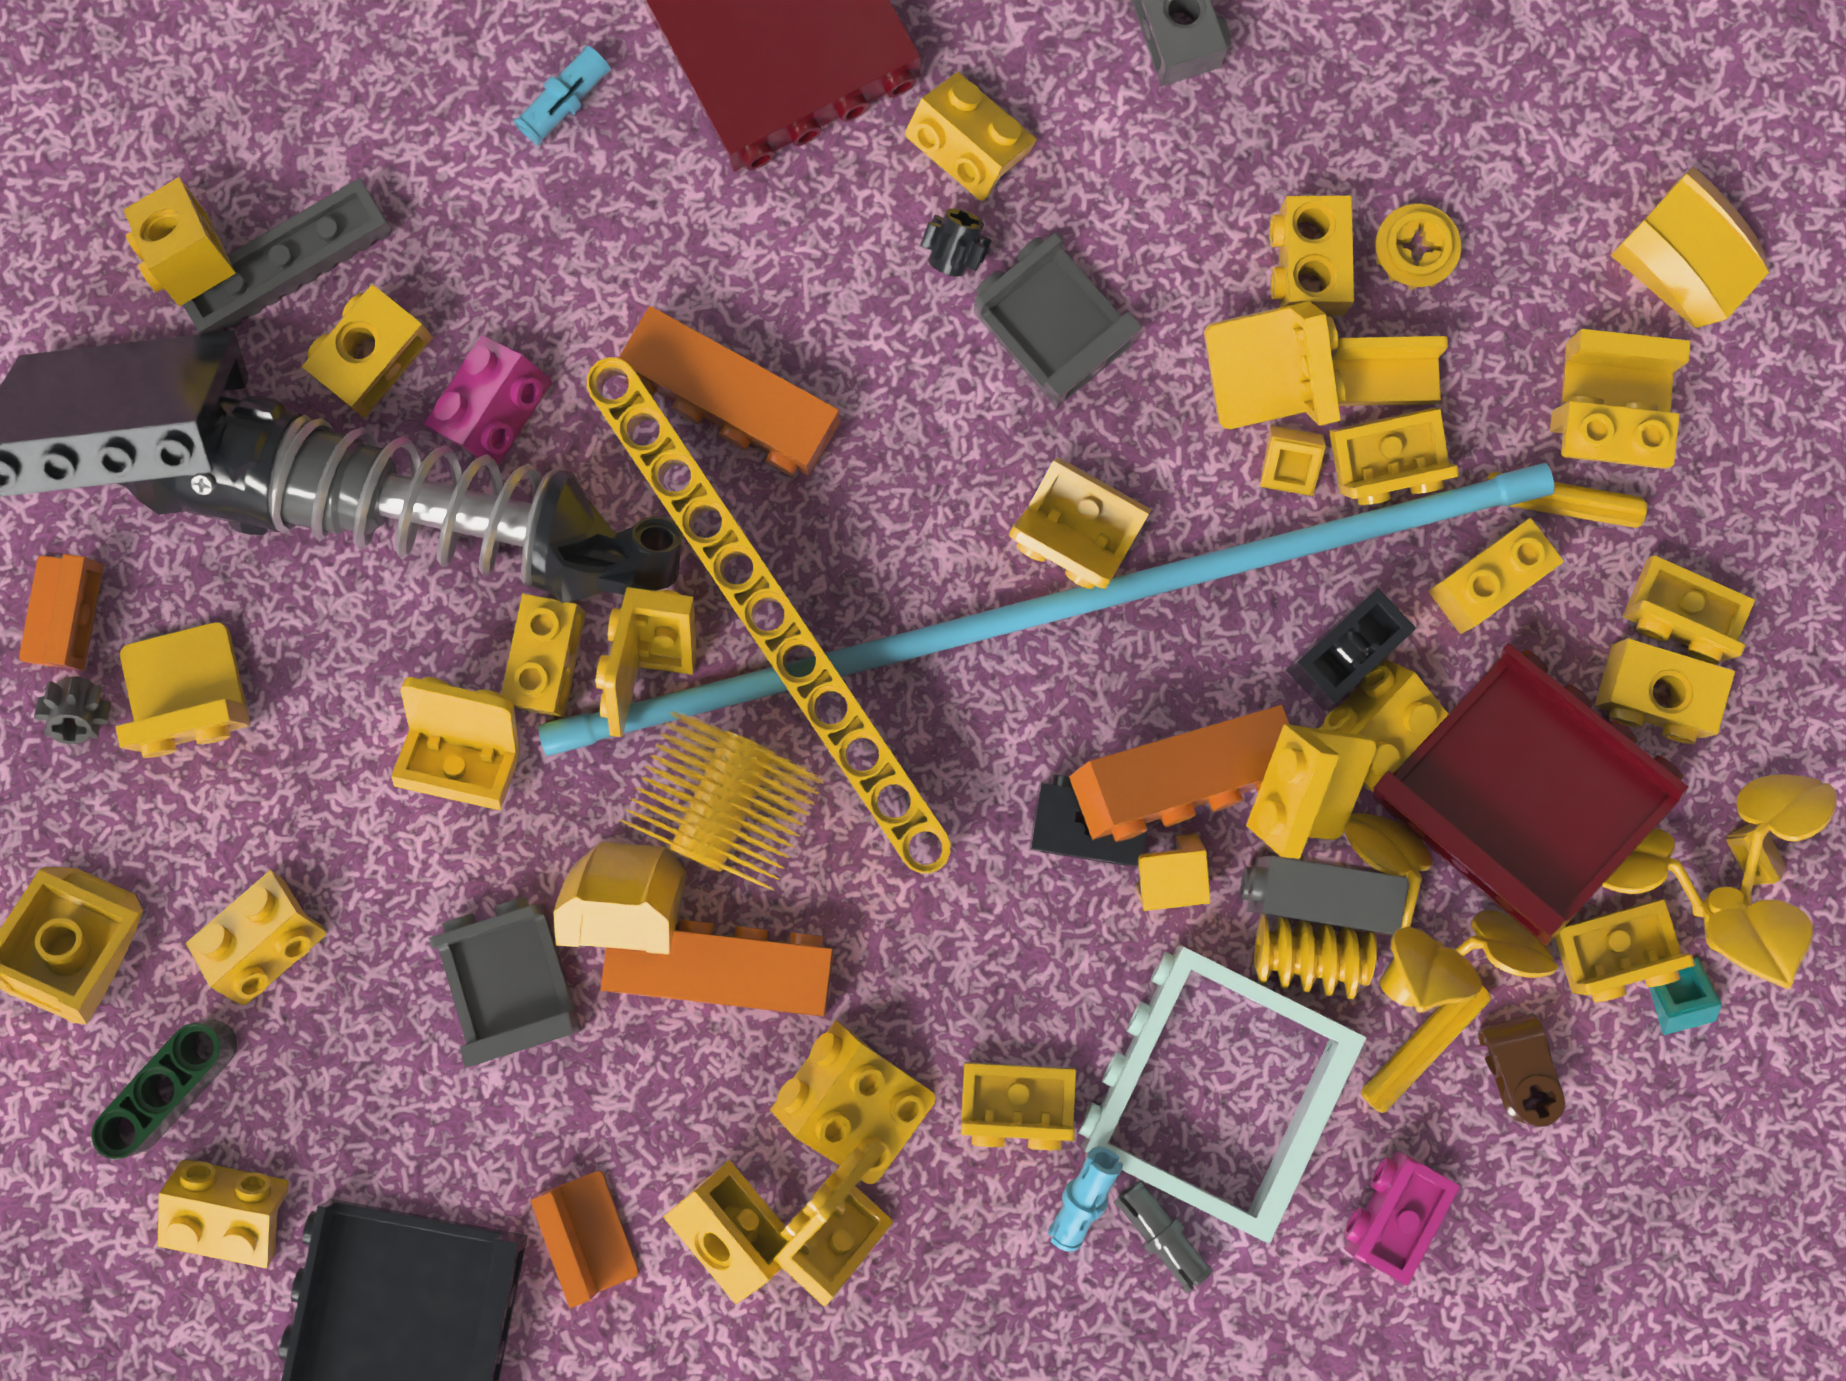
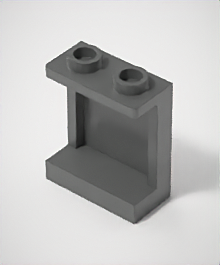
[973,232,1143,409]
[429,897,582,1068]

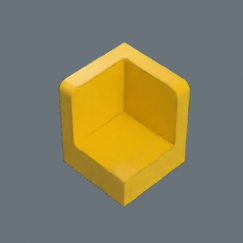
[1136,833,1210,911]

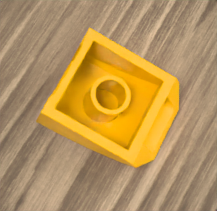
[1611,166,1769,328]
[554,842,686,954]
[0,867,143,1025]

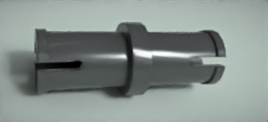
[1113,1180,1213,1293]

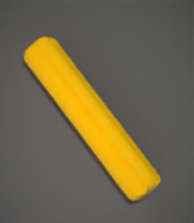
[1486,472,1648,528]
[1360,985,1491,1113]

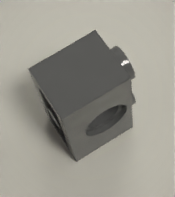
[1131,0,1231,87]

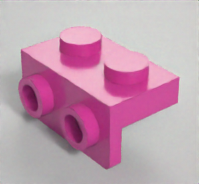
[423,335,552,465]
[1344,1150,1460,1286]

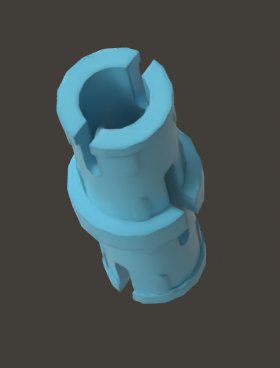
[513,45,611,146]
[1048,1147,1123,1252]

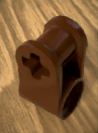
[1478,1013,1565,1127]

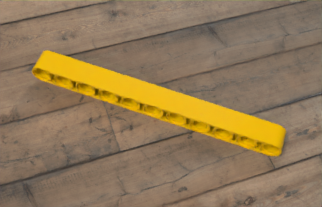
[587,357,951,873]

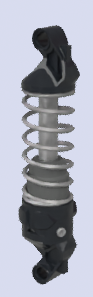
[115,396,682,603]

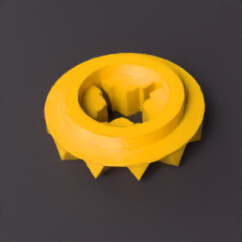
[1374,204,1461,290]

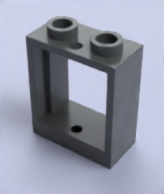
[1240,856,1408,935]

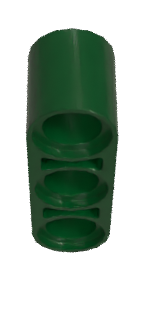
[91,1020,237,1160]

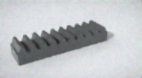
[183,178,392,334]

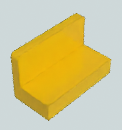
[1562,329,1690,412]
[1331,336,1448,406]

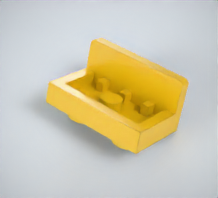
[905,72,1037,201]
[1550,396,1680,469]
[1329,408,1459,505]
[1622,555,1755,664]
[1318,660,1449,792]
[186,870,326,1006]
[1555,899,1695,1002]
[960,1062,1076,1150]
[158,1159,289,1268]

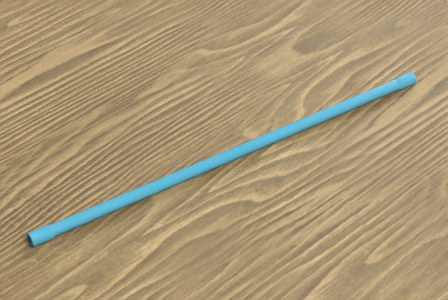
[538,463,1554,756]

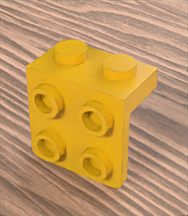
[1204,301,1345,429]
[1009,457,1152,589]
[596,587,697,738]
[115,622,251,758]
[391,677,520,811]
[1246,724,1377,859]
[770,1020,935,1184]
[773,1141,894,1307]

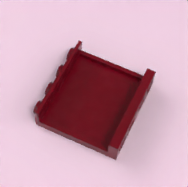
[644,0,921,172]
[1373,643,1689,947]

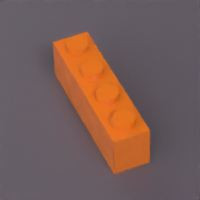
[619,305,841,476]
[1069,705,1289,842]
[600,919,834,1017]

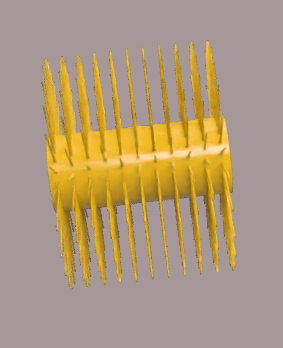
[620,711,824,891]

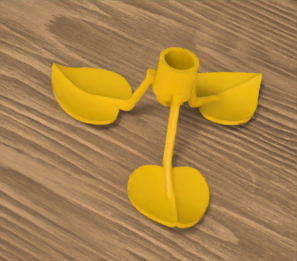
[1602,774,1837,989]
[1344,813,1559,1012]

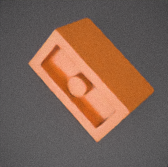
[19,554,104,671]
[530,1170,639,1309]

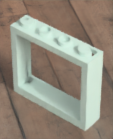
[1078,946,1367,1244]

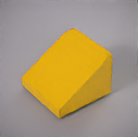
[1260,426,1326,496]
[1726,823,1786,885]

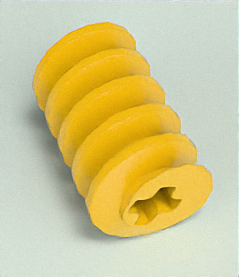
[1254,914,1377,1000]

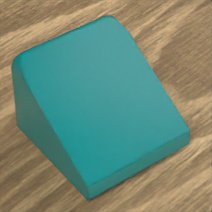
[1649,957,1722,1035]

